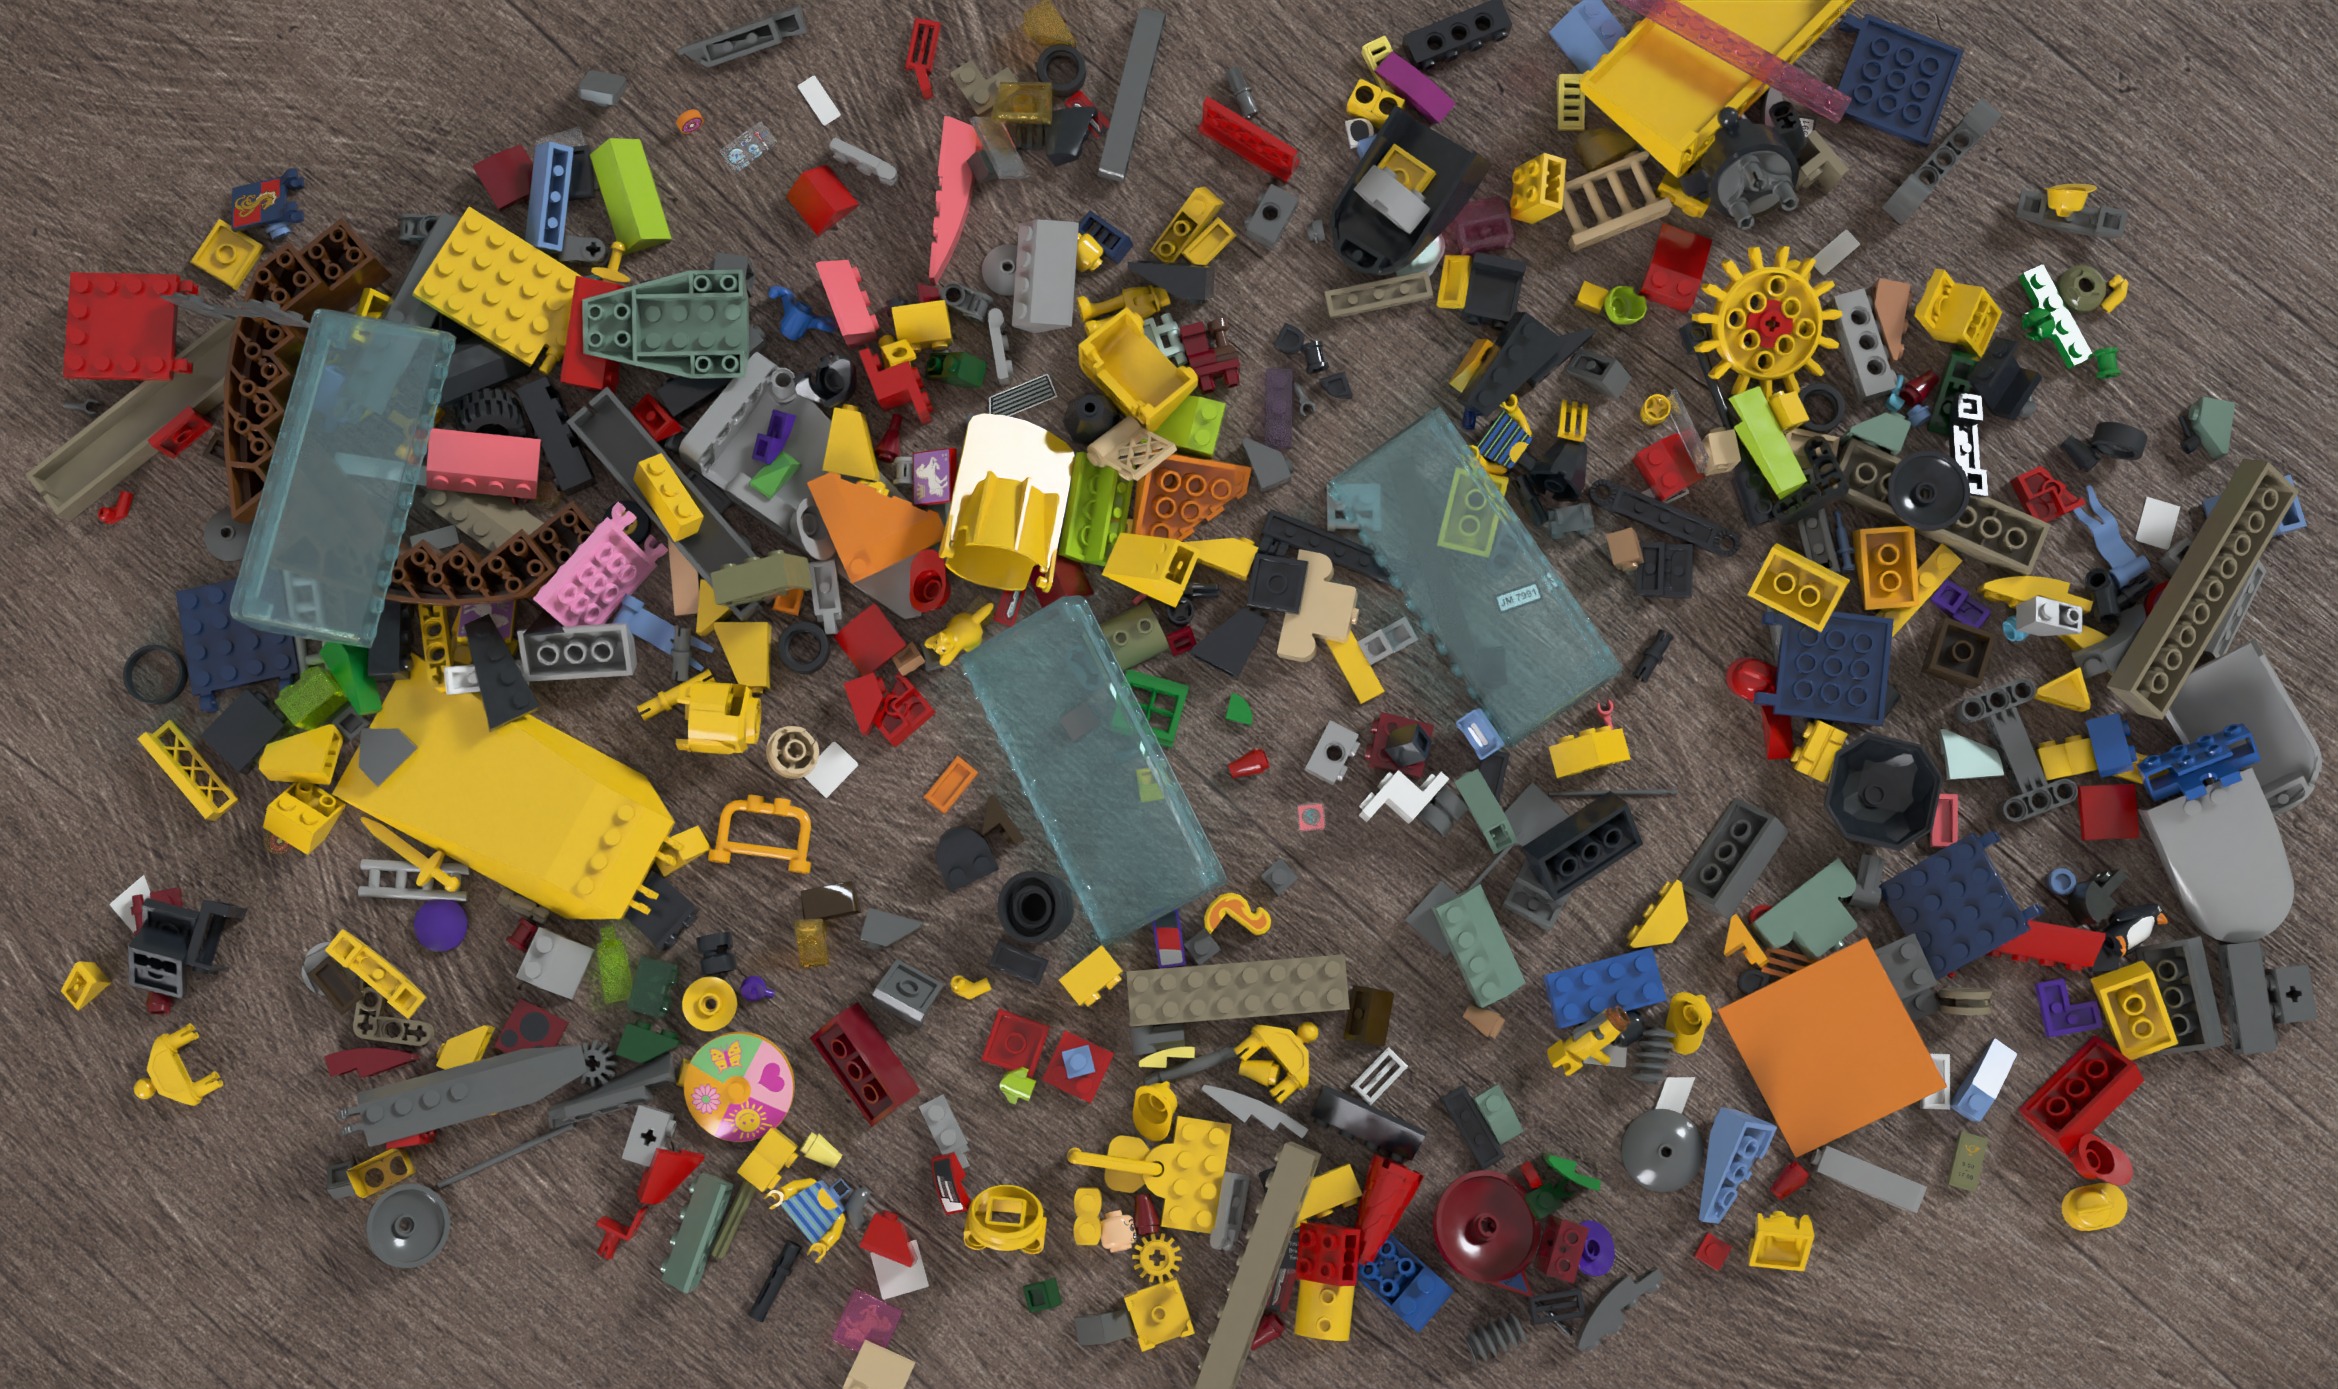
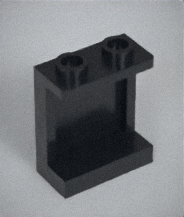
[1460,252,1527,331]
[201,689,292,775]

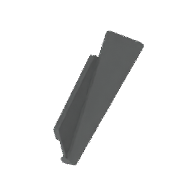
[678,3,807,68]

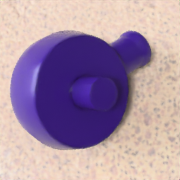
[740,976,775,1001]

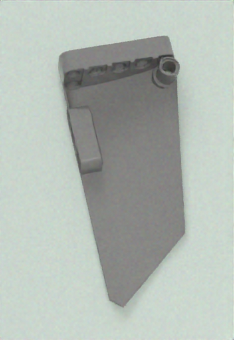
[679,352,921,620]

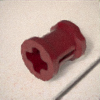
[506,917,539,953]

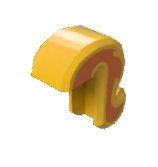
[1204,893,1271,936]

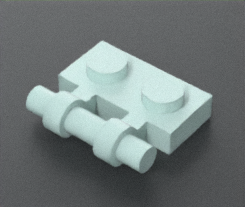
[1143,313,1188,366]

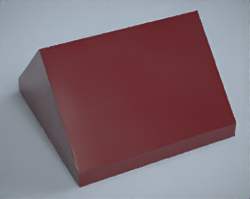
[1029,549,1094,616]

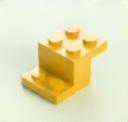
[1914,268,2002,359]

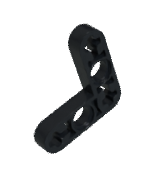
[1772,436,1850,526]

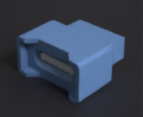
[1456,708,1505,760]

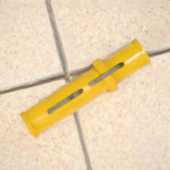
[637,668,717,721]

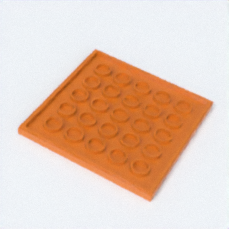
[1718,937,1947,1158]

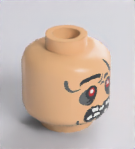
[1100,1210,1137,1253]

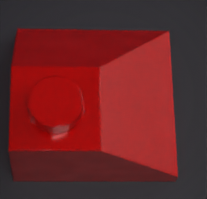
[859,1210,918,1268]

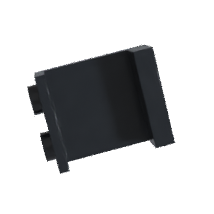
[1967,336,2042,421]
[624,867,700,951]

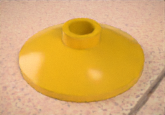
[682,977,737,1031]

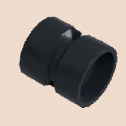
[696,932,737,976]

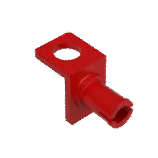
[596,1206,648,1259]

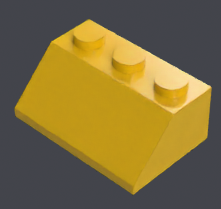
[1748,543,1850,632]

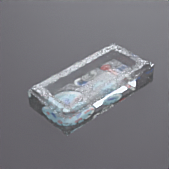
[719,121,778,174]

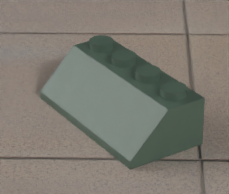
[1431,884,1526,1008]
[660,1173,735,1294]

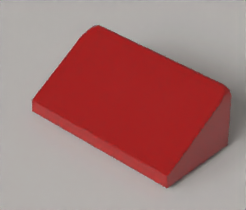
[630,393,683,442]

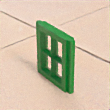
[1110,669,1189,748]

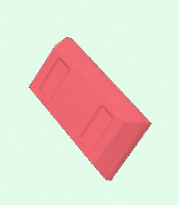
[1930,794,1958,848]

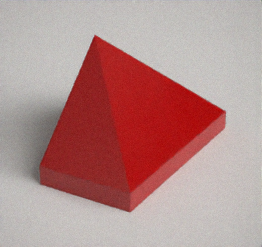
[1761,706,1794,760]

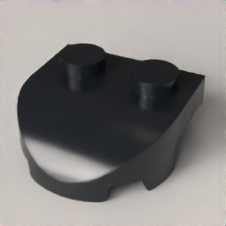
[935,826,999,892]

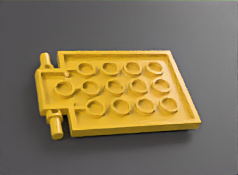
[412,207,582,376]

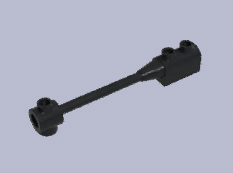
[1678,321,1776,530]

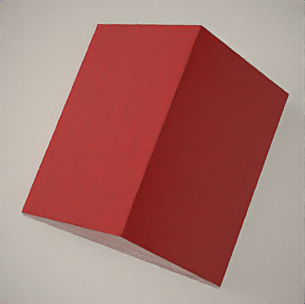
[786,165,859,237]

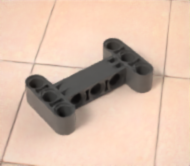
[1882,98,2002,225]
[1954,678,2078,824]

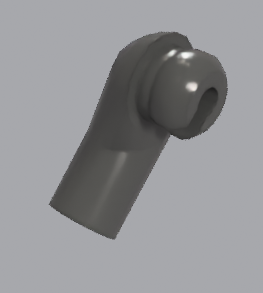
[845,1187,870,1230]

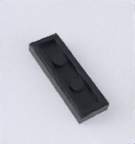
[1440,1085,1506,1170]

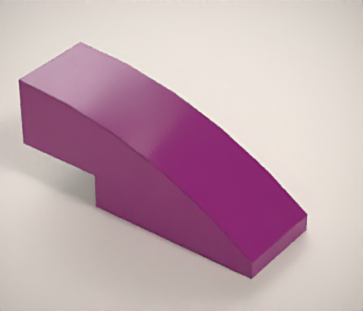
[1374,51,1456,125]

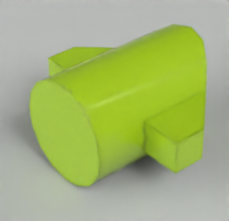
[999,1067,1036,1105]

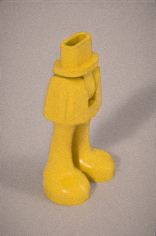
[1076,285,1170,337]

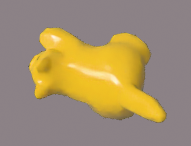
[925,603,994,666]

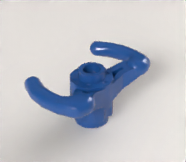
[768,285,839,341]

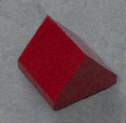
[1165,625,1197,657]

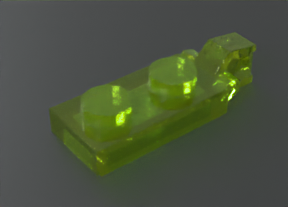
[597,926,634,1004]

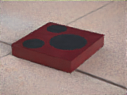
[494,998,570,1053]

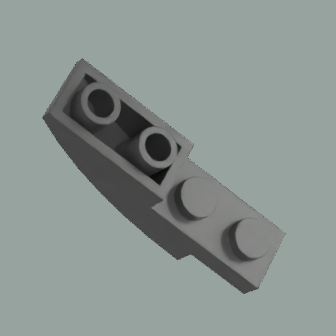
[1574,1266,1665,1352]

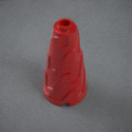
[1354,1153,1425,1265]

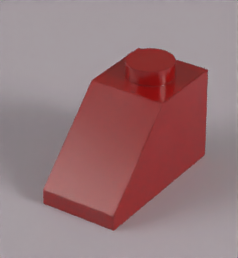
[843,672,888,736]

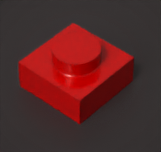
[1693,1232,1732,1271]

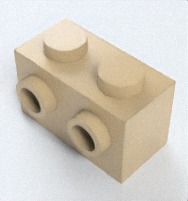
[1696,427,1741,476]

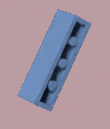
[525,141,574,255]

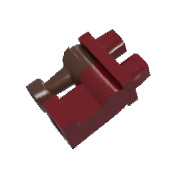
[1179,318,1240,395]

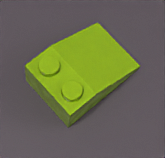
[1139,396,1226,459]

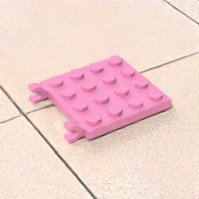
[533,502,668,626]

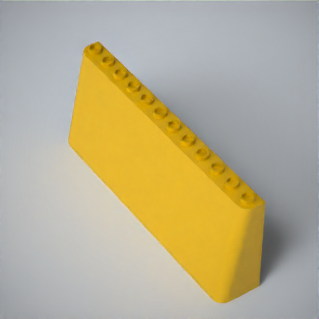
[1579,0,1856,178]

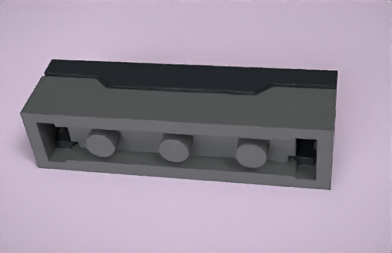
[1795,468,1842,575]

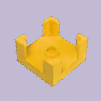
[1124,1277,1195,1352]

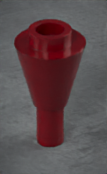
[874,414,903,463]

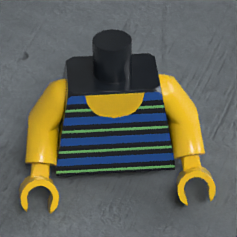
[1460,394,1538,475]

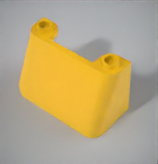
[1078,307,1198,433]

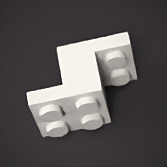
[1359,770,1449,824]

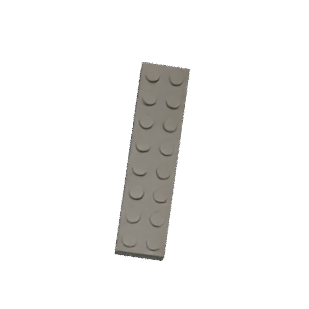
[1824,438,2051,576]
[1126,954,1349,1027]

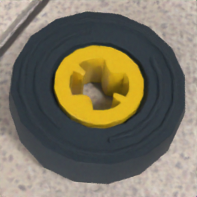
[602,500,651,546]

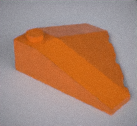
[1132,449,1251,541]
[807,471,945,584]

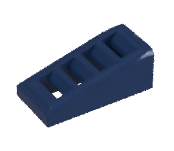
[1078,211,1133,264]

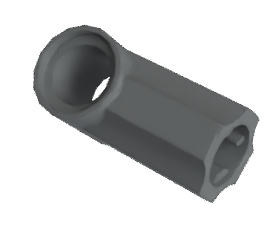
[1847,854,1885,912]
[1129,1023,1185,1055]

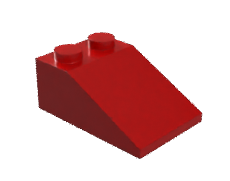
[1638,223,1713,313]

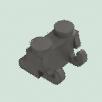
[1545,502,1594,539]

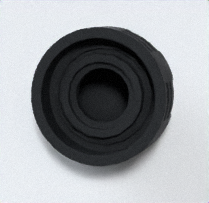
[997,871,1074,943]

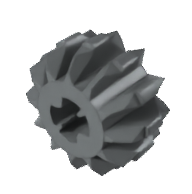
[580,1040,619,1087]

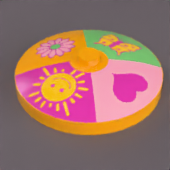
[684,1032,795,1142]

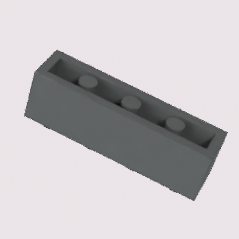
[2217,941,2278,1054]

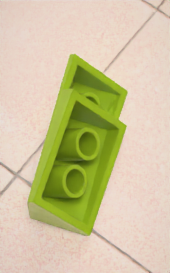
[590,138,672,256]
[1729,386,1807,500]

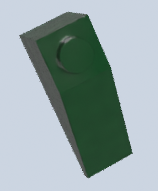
[1927,348,1979,436]

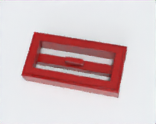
[905,18,941,74]

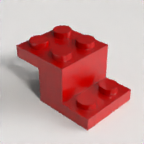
[859,348,934,425]

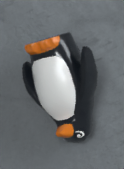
[2096,903,2168,957]

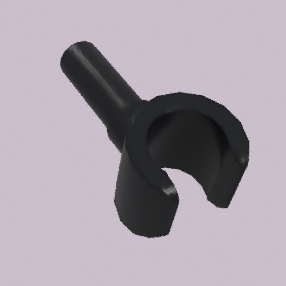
[2178,415,2201,454]

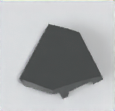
[359,728,418,787]

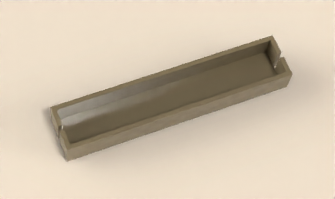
[25,308,239,521]

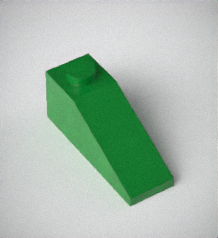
[319,630,382,716]

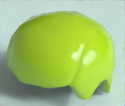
[1604,286,1647,326]

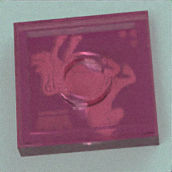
[830,1288,904,1353]

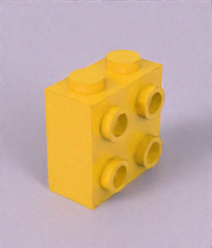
[1510,153,1566,224]

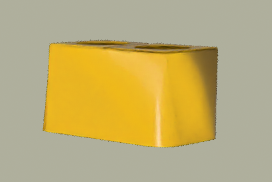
[1346,78,1405,129]
[346,1148,416,1198]

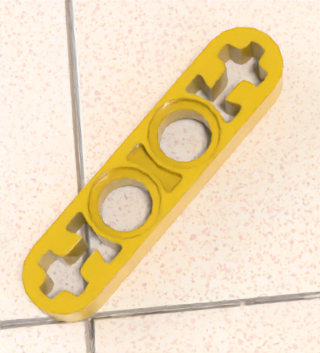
[418,604,454,693]

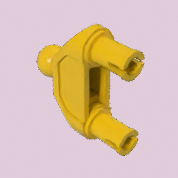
[1233,1022,1319,1105]
[133,1023,223,1106]

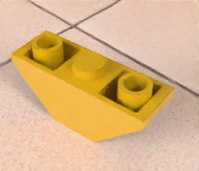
[1626,879,1688,949]

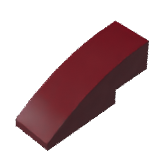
[324,1048,420,1078]

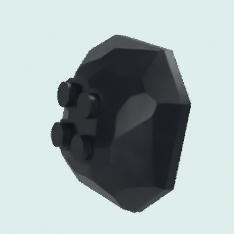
[1824,732,1943,851]

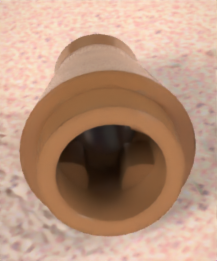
[1463,1003,1505,1039]

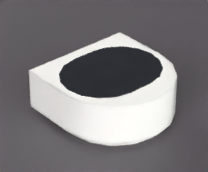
[1345,118,1374,149]

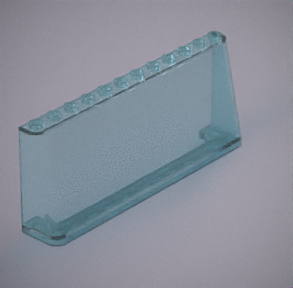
[230,308,456,648]
[1327,405,1623,747]
[959,595,1227,947]

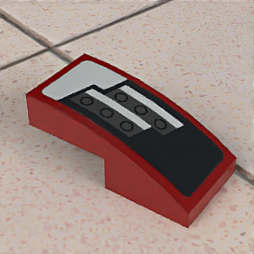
[931,1152,971,1215]

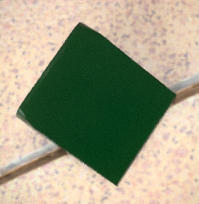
[1023,1278,1062,1313]

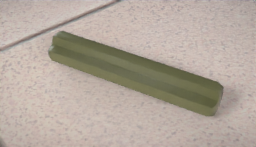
[710,1180,757,1259]

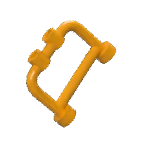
[708,795,811,874]

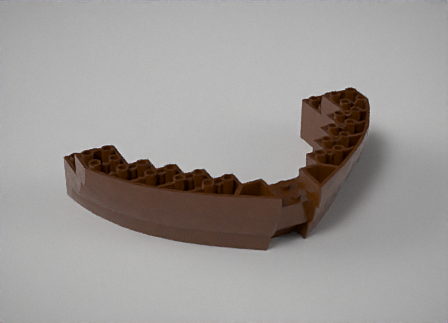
[224,218,597,607]

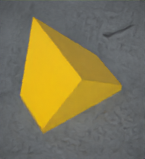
[2033,667,2091,712]

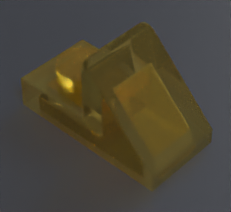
[794,919,829,967]

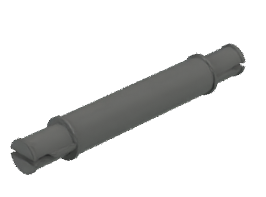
[1143,1045,1240,1086]

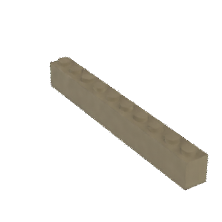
[1190,1142,1322,1389]

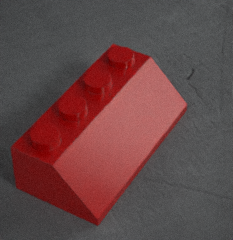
[560,276,626,394]
[1984,921,2106,972]
[2018,1035,2144,1156]

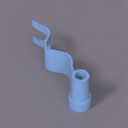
[2073,485,2151,590]
[612,593,715,672]

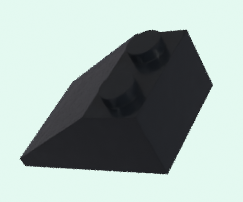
[1127,260,1215,304]

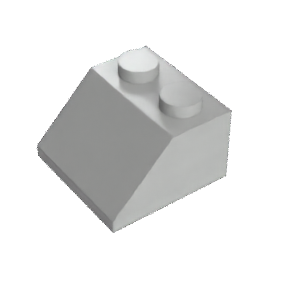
[516,927,595,1000]

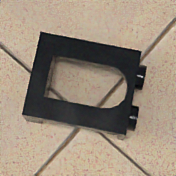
[184,899,247,975]

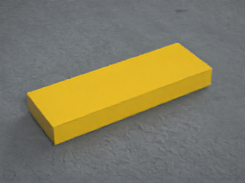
[1324,630,1385,705]

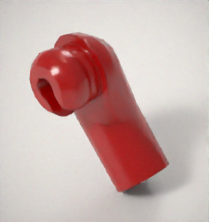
[98,491,134,524]

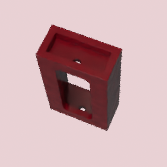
[1533,1214,1589,1283]

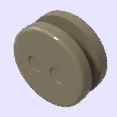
[1939,987,1992,1015]

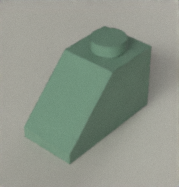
[2188,397,2235,460]
[1472,1084,1523,1145]

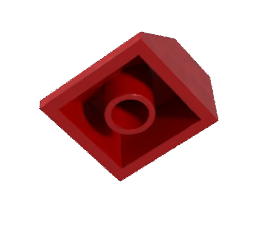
[1632,433,1706,502]

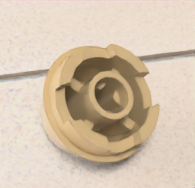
[766,726,819,779]

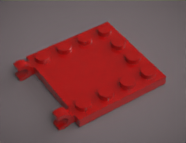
[63,272,199,381]

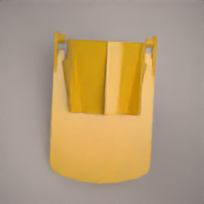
[939,414,1075,593]

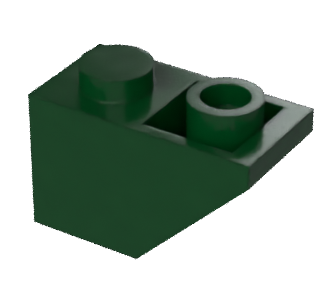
[924,352,987,388]
[616,1020,683,1063]

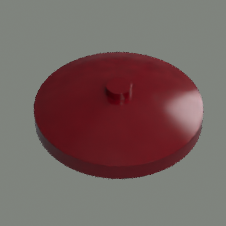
[1433,1170,1541,1283]

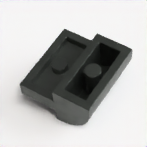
[2068,869,2128,926]

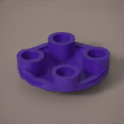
[414,899,468,951]

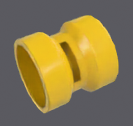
[1640,394,1671,426]

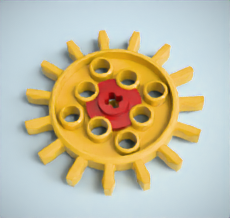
[1692,246,1842,402]

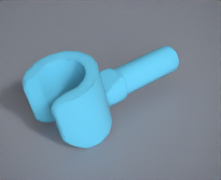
[1885,375,1905,413]

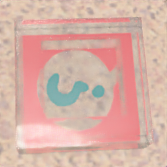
[1296,802,1326,832]

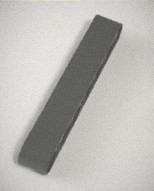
[1098,7,1166,183]

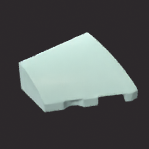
[1939,729,2004,780]

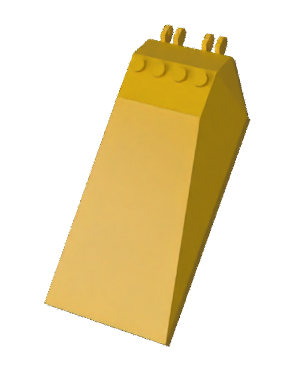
[332,653,685,920]

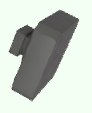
[578,70,627,107]

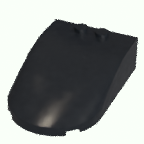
[1330,105,1492,275]

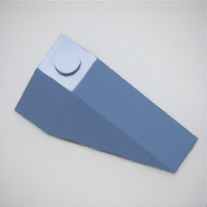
[1699,1107,1777,1224]

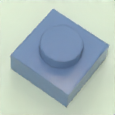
[1062,1045,1095,1079]

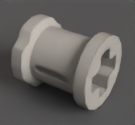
[893,457,913,488]

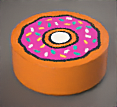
[676,109,704,134]

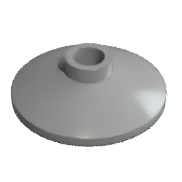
[982,244,1018,296]

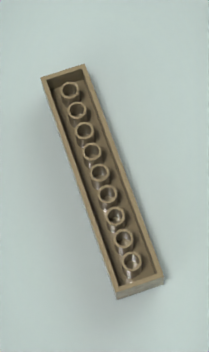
[2107,459,2299,720]

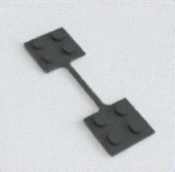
[160,292,313,328]
[1405,782,1570,957]

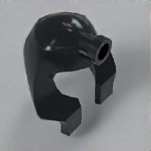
[793,351,857,408]

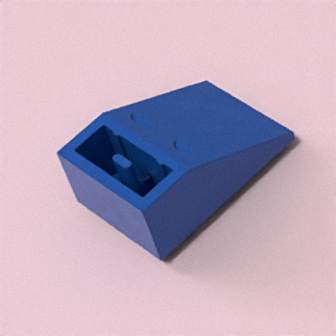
[1357,1234,1454,1333]

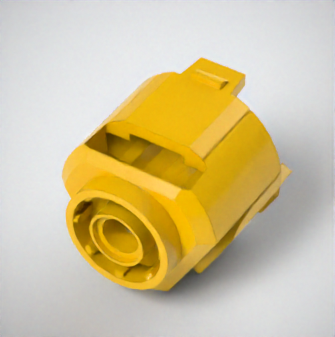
[676,681,761,754]

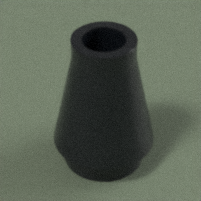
[2060,434,2102,473]

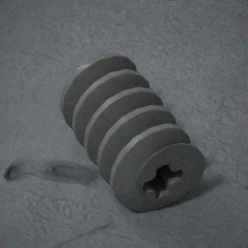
[1631,1026,1677,1086]
[1465,1312,1527,1364]

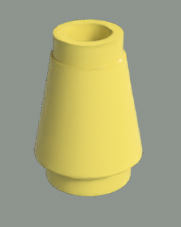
[800,1132,842,1169]

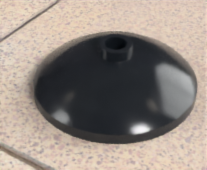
[1887,450,1970,531]

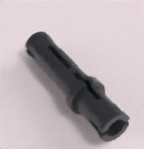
[748,1240,803,1322]

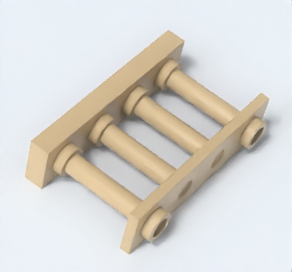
[1563,150,1673,253]

